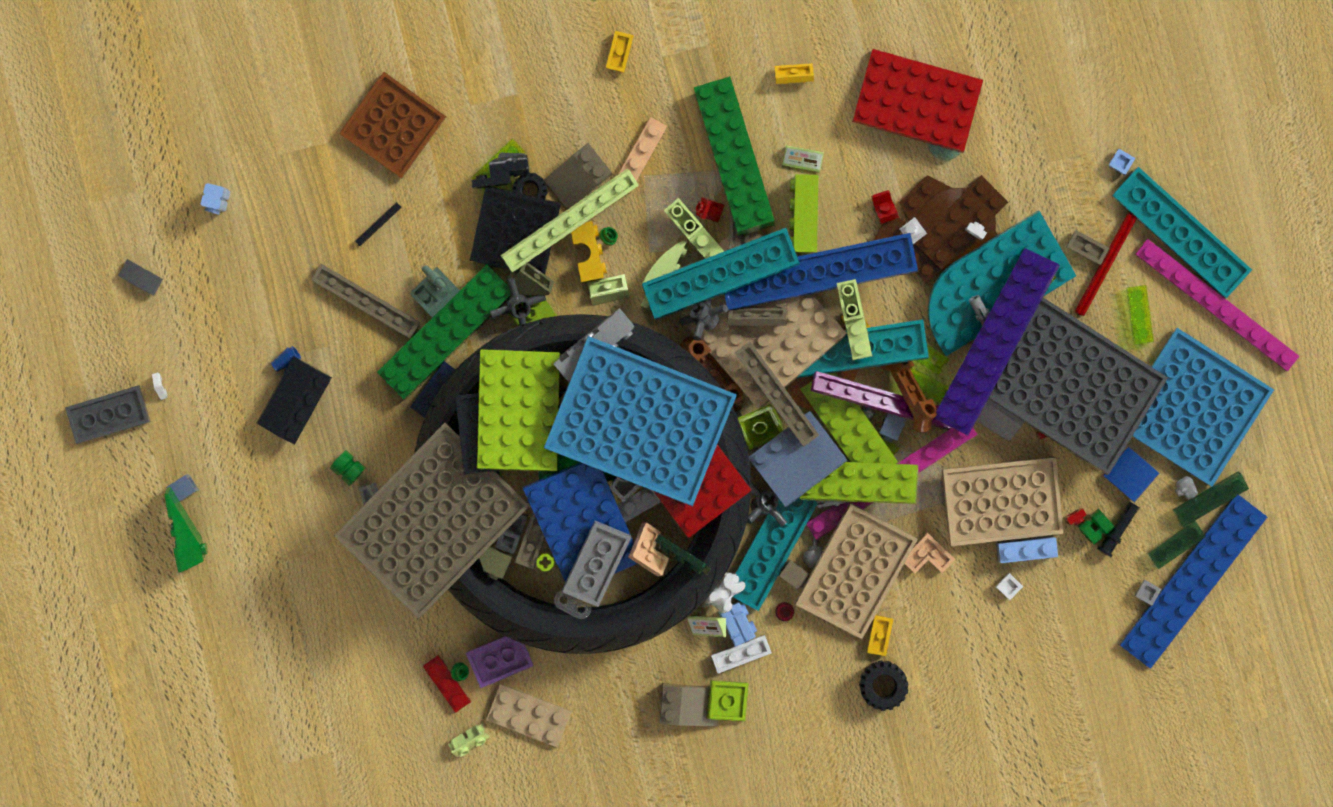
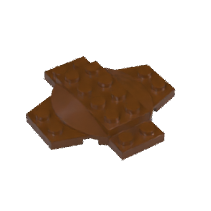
[900,175,1008,284]

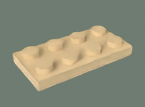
[486,683,572,748]

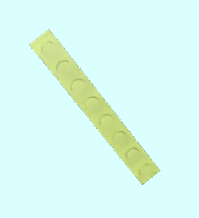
[500,169,639,273]

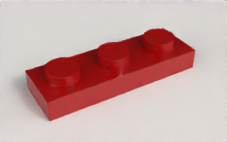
[423,655,471,713]

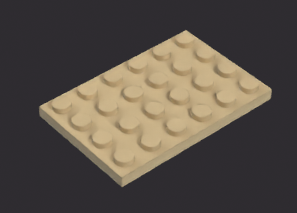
[942,457,1064,546]
[795,503,918,639]

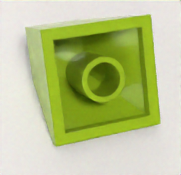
[738,404,784,450]

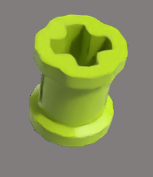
[536,553,555,571]

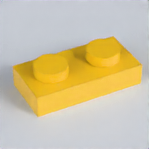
[606,31,634,73]
[774,63,814,84]
[867,615,894,656]

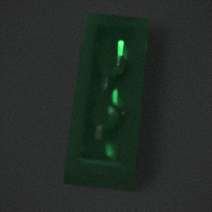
[1147,521,1206,569]
[655,535,711,575]

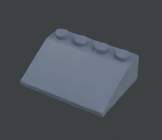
[749,411,848,507]

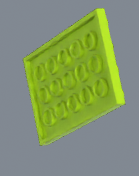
[477,349,560,472]

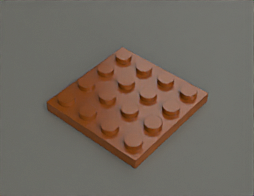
[339,72,446,179]

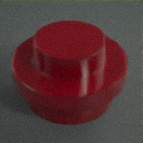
[775,602,794,621]

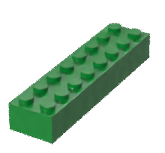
[693,76,775,237]
[377,265,511,400]

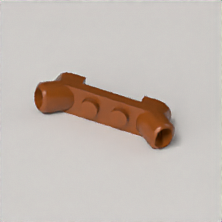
[680,336,744,412]
[880,361,937,433]

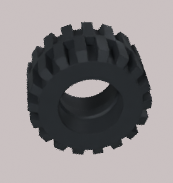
[859,660,909,711]

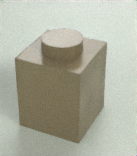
[779,560,809,590]

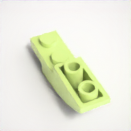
[664,198,724,259]
[641,241,688,309]
[837,279,872,360]

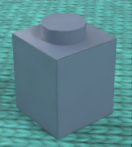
[878,413,906,443]
[166,474,199,502]

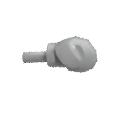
[1175,476,1200,507]
[803,536,823,569]

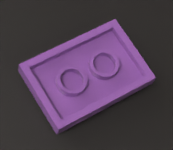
[466,636,534,688]

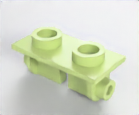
[448,724,490,757]

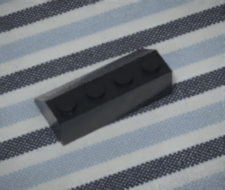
[256,356,332,445]

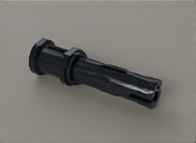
[1097,501,1140,558]

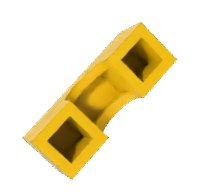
[571,221,607,283]

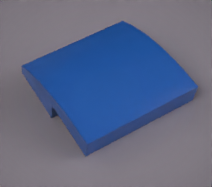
[1103,447,1160,503]

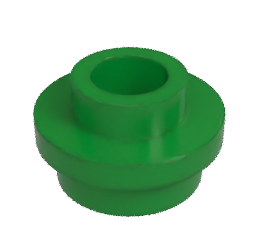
[599,227,618,246]
[451,662,469,681]

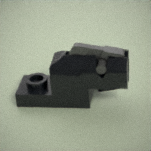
[471,153,530,189]

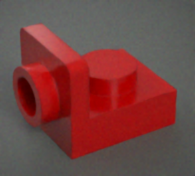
[871,190,899,224]
[696,197,725,223]

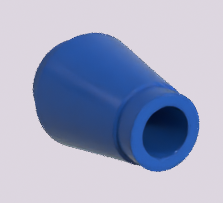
[271,346,301,372]

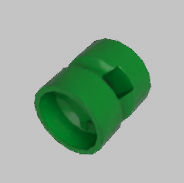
[330,450,366,486]
[1078,509,1114,545]

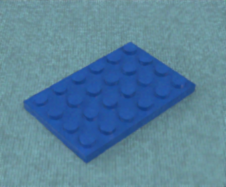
[523,462,638,582]

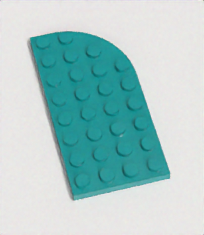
[927,211,1076,356]

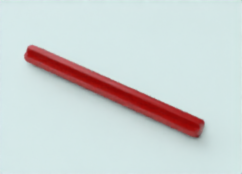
[1075,212,1137,316]

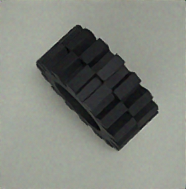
[512,173,548,199]

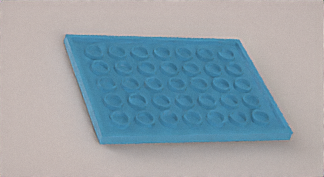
[544,336,737,506]

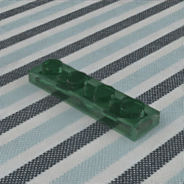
[1173,471,1249,527]

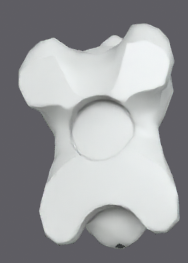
[702,572,746,613]

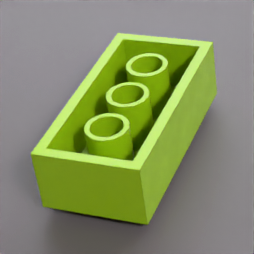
[789,174,819,254]

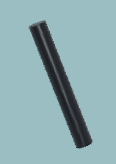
[355,202,402,246]

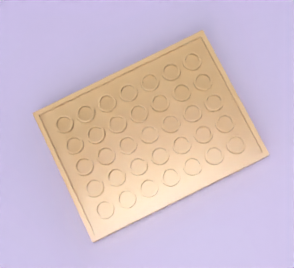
[676,231,847,409]

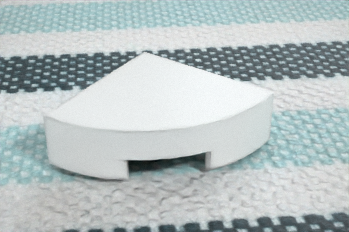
[152,372,168,400]

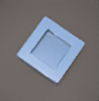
[1108,149,1135,175]

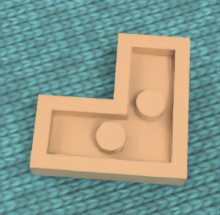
[628,522,669,576]
[904,533,955,573]

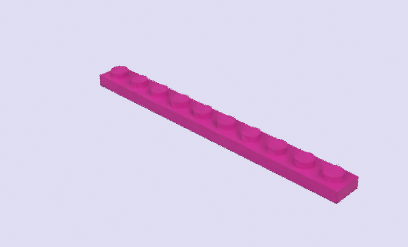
[1135,239,1299,371]
[806,428,978,540]

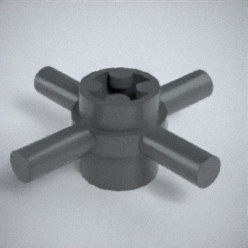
[490,278,546,326]
[679,299,728,341]
[747,481,787,527]

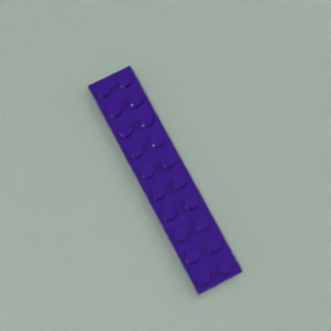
[934,248,1060,436]

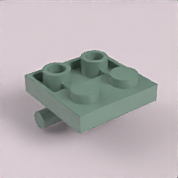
[409,265,460,317]

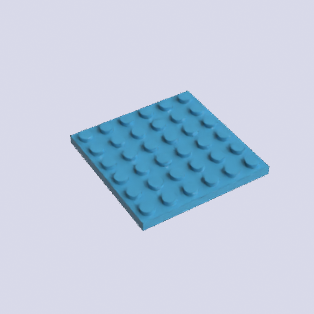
[1132,328,1274,487]

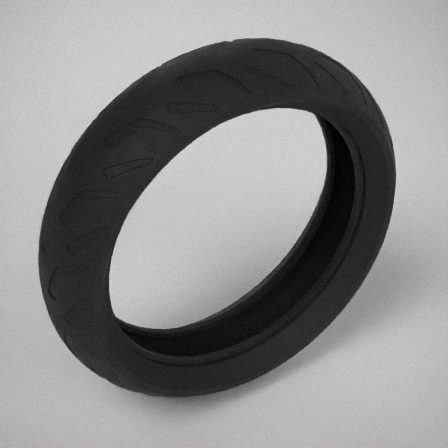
[414,314,751,654]

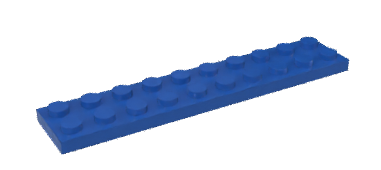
[724,233,918,311]
[1119,493,1268,669]

